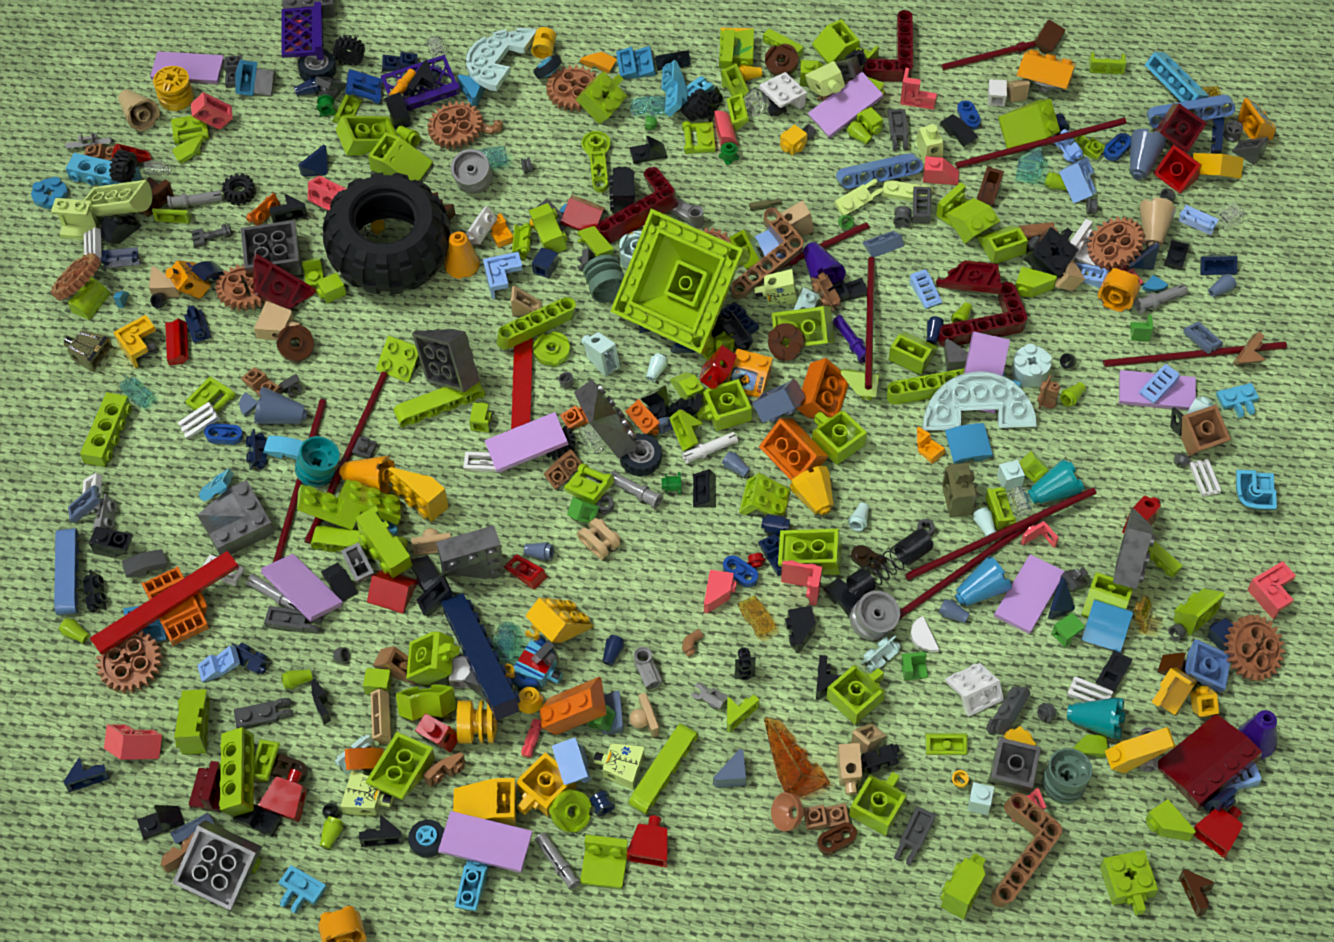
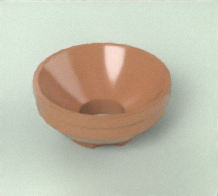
[771,792,804,831]

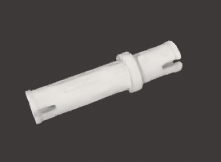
[682,431,738,464]

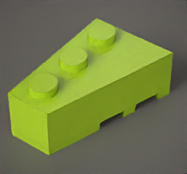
[355,505,412,579]

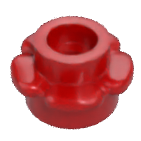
[747,553,766,568]

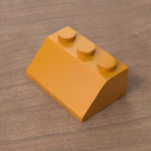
[1017,49,1076,89]

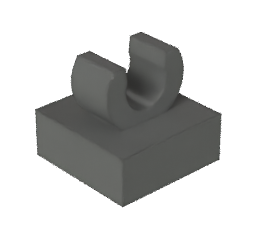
[577,248,596,271]
[278,374,302,397]
[352,436,377,459]
[1060,567,1089,591]
[531,640,557,666]

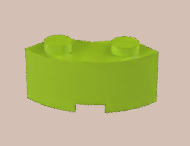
[528,203,568,253]
[396,684,456,721]

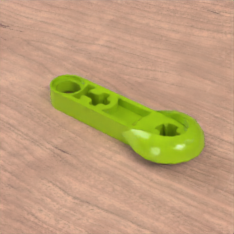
[581,131,611,193]

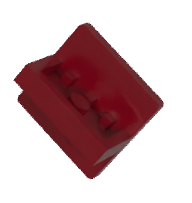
[188,761,221,811]

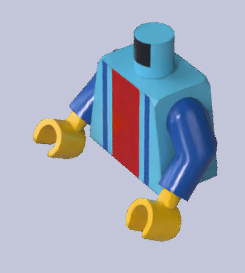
[504,625,563,689]

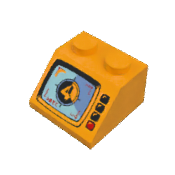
[1237,98,1276,141]
[727,349,773,398]

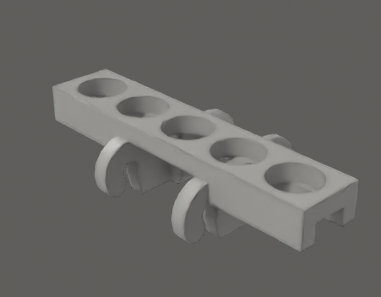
[65,133,112,149]

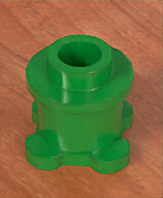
[316,95,336,117]
[719,142,739,165]
[661,472,681,495]

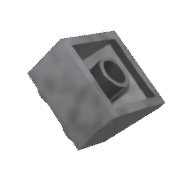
[988,737,1041,792]

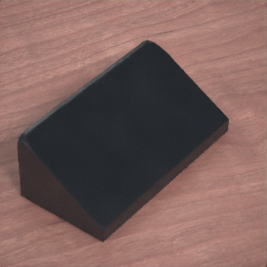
[693,469,716,507]

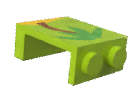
[719,28,754,69]

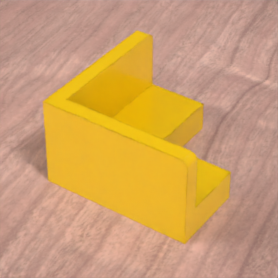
[1193,153,1244,179]
[113,315,156,368]
[1152,667,1197,715]

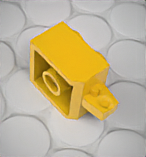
[516,752,576,817]

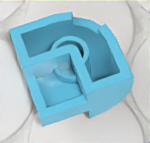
[1236,470,1277,510]

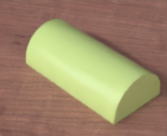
[84,180,152,218]

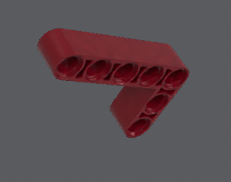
[863,10,913,82]
[597,167,679,244]
[938,281,1027,347]

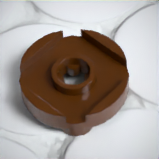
[765,44,799,76]
[768,323,805,360]
[277,325,314,362]

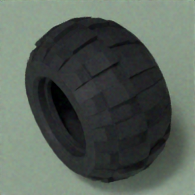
[323,172,451,295]

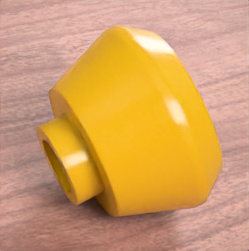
[517,687,544,714]

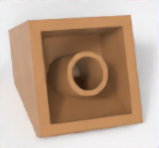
[1181,404,1231,456]

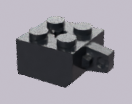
[609,166,635,214]
[1023,227,1078,278]

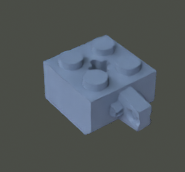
[752,379,805,423]

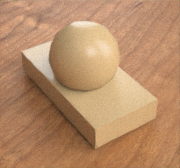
[411,528,451,556]
[629,693,659,738]

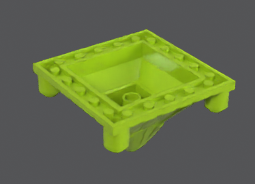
[610,209,750,354]

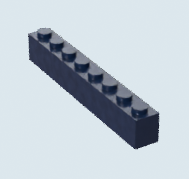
[441,593,520,721]

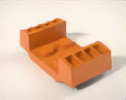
[141,566,209,646]

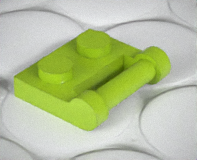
[171,115,209,145]
[682,121,715,154]
[185,376,236,419]
[564,463,615,505]

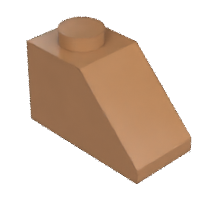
[373,646,417,685]

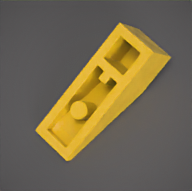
[1105,727,1176,773]

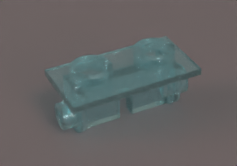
[119,374,156,408]

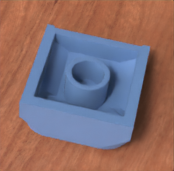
[1185,639,1230,692]

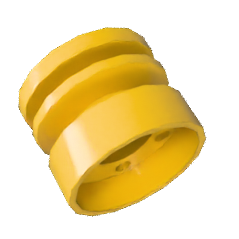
[153,66,194,111]
[457,700,498,744]

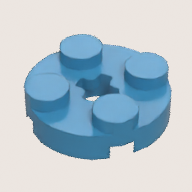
[31,177,68,209]

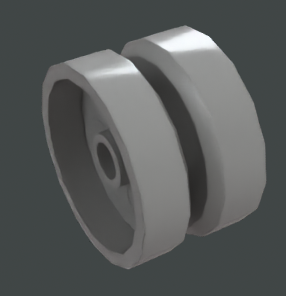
[451,149,493,194]
[850,591,900,641]

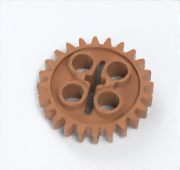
[546,65,596,112]
[427,101,484,150]
[1087,216,1146,271]
[50,252,101,301]
[215,264,266,311]
[1224,615,1285,681]
[96,630,163,694]

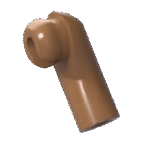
[682,629,704,656]

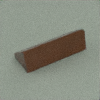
[1034,19,1065,54]

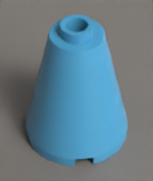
[954,556,1012,607]

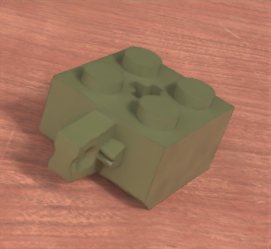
[942,463,978,517]

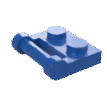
[345,69,382,104]

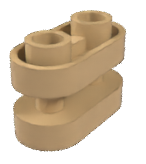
[577,518,621,560]

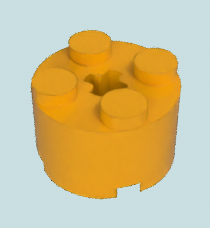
[1098,268,1140,312]
[318,906,367,942]

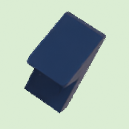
[64,757,110,792]

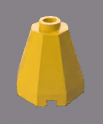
[789,466,834,516]

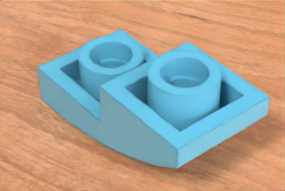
[263,436,304,460]

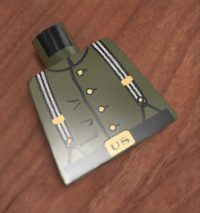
[64,330,112,372]

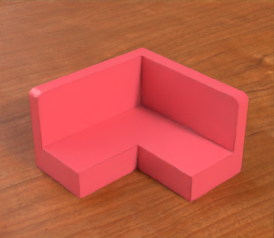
[900,68,937,110]
[1248,561,1296,620]
[104,724,162,760]

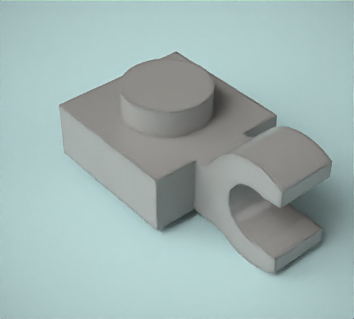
[691,682,730,709]

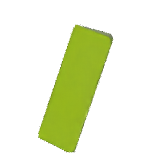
[726,93,749,131]
[332,94,362,124]
[152,208,192,224]
[925,733,967,755]
[254,739,280,782]

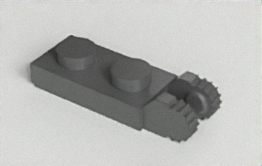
[887,109,908,151]
[264,606,323,634]
[986,687,1031,735]
[234,698,293,728]
[894,806,936,866]

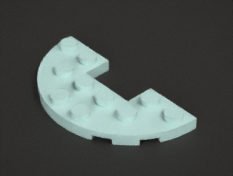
[466,28,537,92]
[922,371,1036,431]

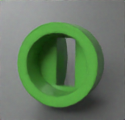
[645,116,658,130]
[838,214,854,229]

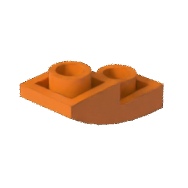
[560,405,589,430]
[345,748,384,771]

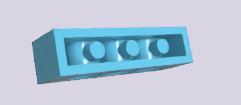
[1145,52,1209,102]
[65,153,142,186]

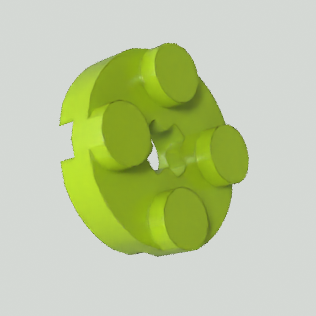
[534,332,570,367]
[549,789,591,832]

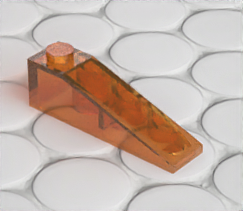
[764,717,830,797]

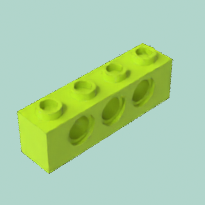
[80,392,132,467]
[219,727,254,817]

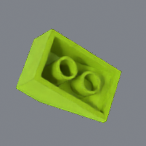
[997,99,1060,148]
[335,115,397,156]
[771,306,835,347]
[778,528,842,575]
[366,732,435,800]

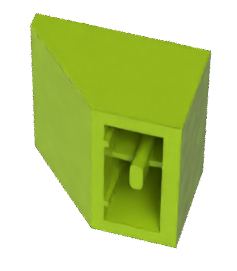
[812,19,860,64]
[977,226,1028,264]
[888,332,939,375]
[1081,572,1133,618]

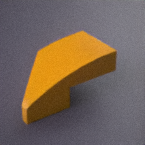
[579,52,617,74]
[491,213,513,248]
[917,427,945,464]

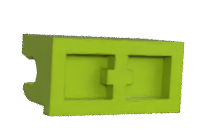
[1089,52,1126,74]
[577,226,614,257]
[985,487,1016,530]

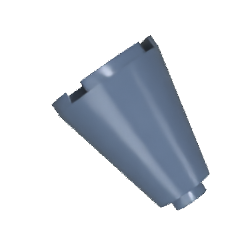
[1130,129,1166,180]
[254,387,308,424]

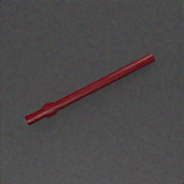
[941,40,1037,71]
[781,222,869,269]

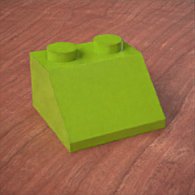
[946,198,1000,244]
[1173,588,1225,636]

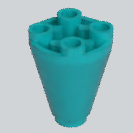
[1027,459,1085,504]
[1067,698,1125,739]

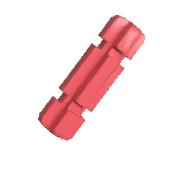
[521,719,542,758]

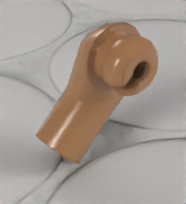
[481,120,503,135]

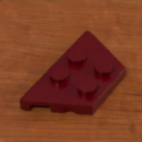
[253,254,316,310]
[936,260,1003,295]

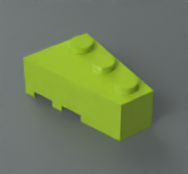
[174,689,210,754]

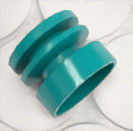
[295,436,340,487]

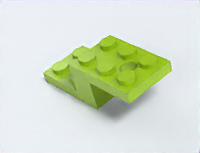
[297,479,401,530]

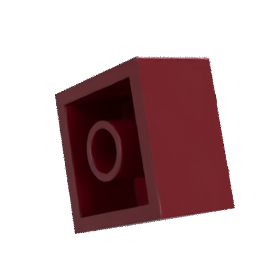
[1155,103,1207,153]

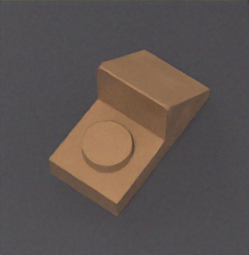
[1232,332,1266,365]

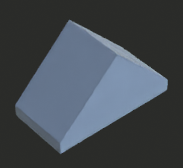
[713,749,746,788]

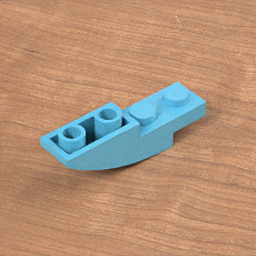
[661,60,687,117]
[455,860,490,911]

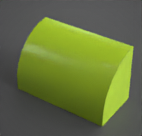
[68,277,111,320]

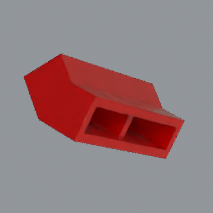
[165,318,189,365]

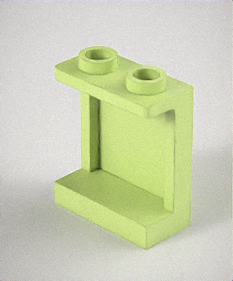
[51,198,100,240]

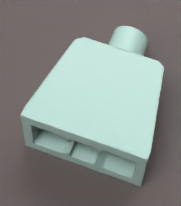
[582,332,620,377]

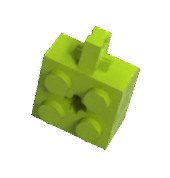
[575,71,627,124]
[695,379,752,432]
[812,411,867,465]
[406,631,460,686]
[826,665,885,725]
[849,772,907,836]
[1100,850,1158,916]
[940,853,986,920]

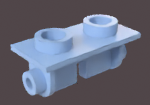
[1053,129,1083,163]
[1179,205,1219,235]

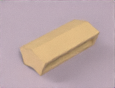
[370,689,392,745]

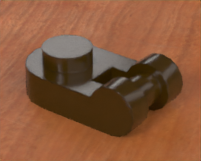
[851,545,887,576]
[270,754,308,782]

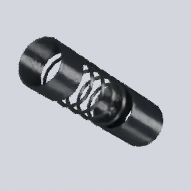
[846,529,933,599]

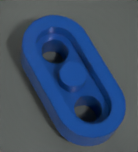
[957,101,981,130]
[1103,133,1131,161]
[204,423,243,445]
[723,555,758,587]

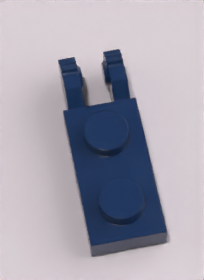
[1210,117,1224,154]

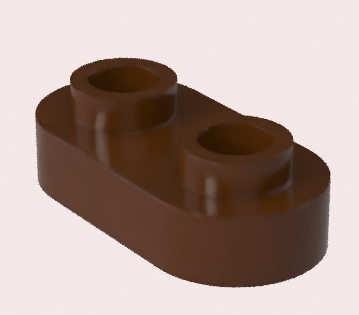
[817,822,857,855]

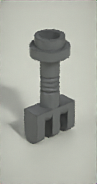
[191,224,232,248]

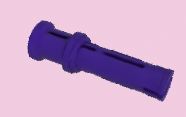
[833,315,866,363]

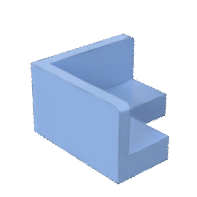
[1059,157,1097,203]
[483,252,523,299]
[552,738,591,785]

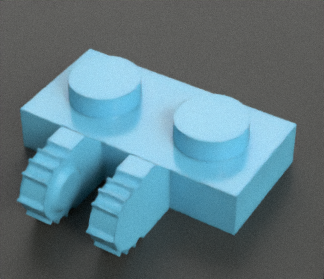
[1216,383,1259,418]
[199,468,234,501]
[278,865,327,913]

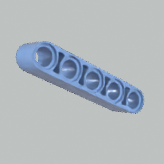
[1147,95,1236,128]
[836,153,923,189]
[54,528,79,616]

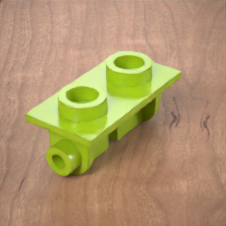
[512,223,532,260]

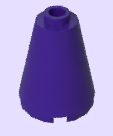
[803,242,846,284]
[1238,710,1277,759]

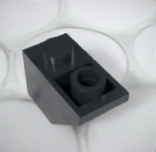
[100,215,142,244]
[89,527,133,558]
[784,606,816,653]

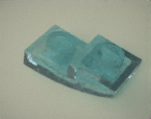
[630,96,666,116]
[479,146,508,167]

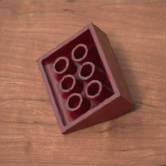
[1158,714,1262,811]

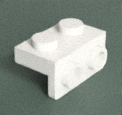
[466,206,497,244]

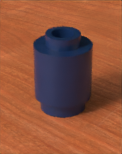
[761,514,790,535]

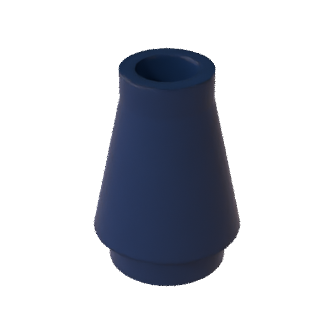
[294,78,321,96]
[926,316,945,345]
[602,635,625,666]

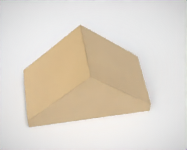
[1007,79,1030,102]
[1055,259,1085,291]
[149,266,181,298]
[511,286,542,316]
[851,723,887,754]

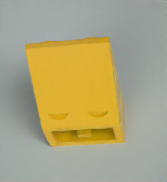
[388,467,449,522]
[525,597,594,643]
[453,778,517,827]

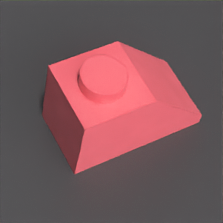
[923,156,959,185]
[704,570,737,613]

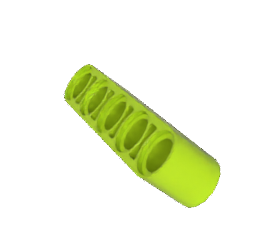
[496,297,576,349]
[886,368,965,404]
[393,382,486,428]
[310,526,408,557]
[628,723,699,815]

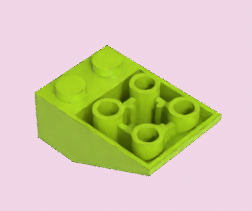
[368,132,433,181]

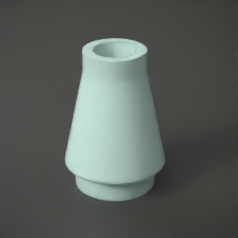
[645,353,668,382]
[848,503,869,532]
[973,507,996,536]

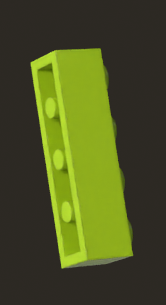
[763,28,804,57]
[720,29,735,68]
[1147,541,1183,578]

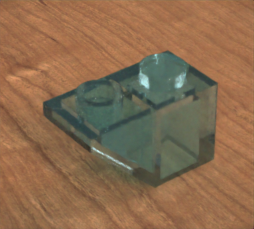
[1015,147,1044,184]
[493,622,519,660]

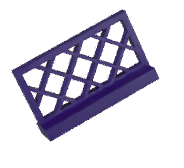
[281,2,324,60]
[381,55,460,111]

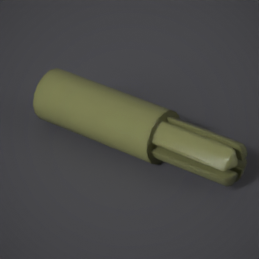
[749,199,782,211]

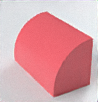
[714,111,738,148]

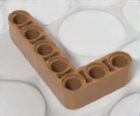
[731,208,804,299]
[991,793,1062,907]

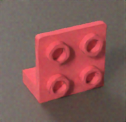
[781,560,822,606]

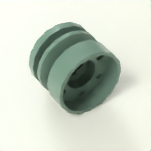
[583,255,624,303]
[1042,748,1093,804]

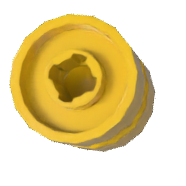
[531,27,557,59]

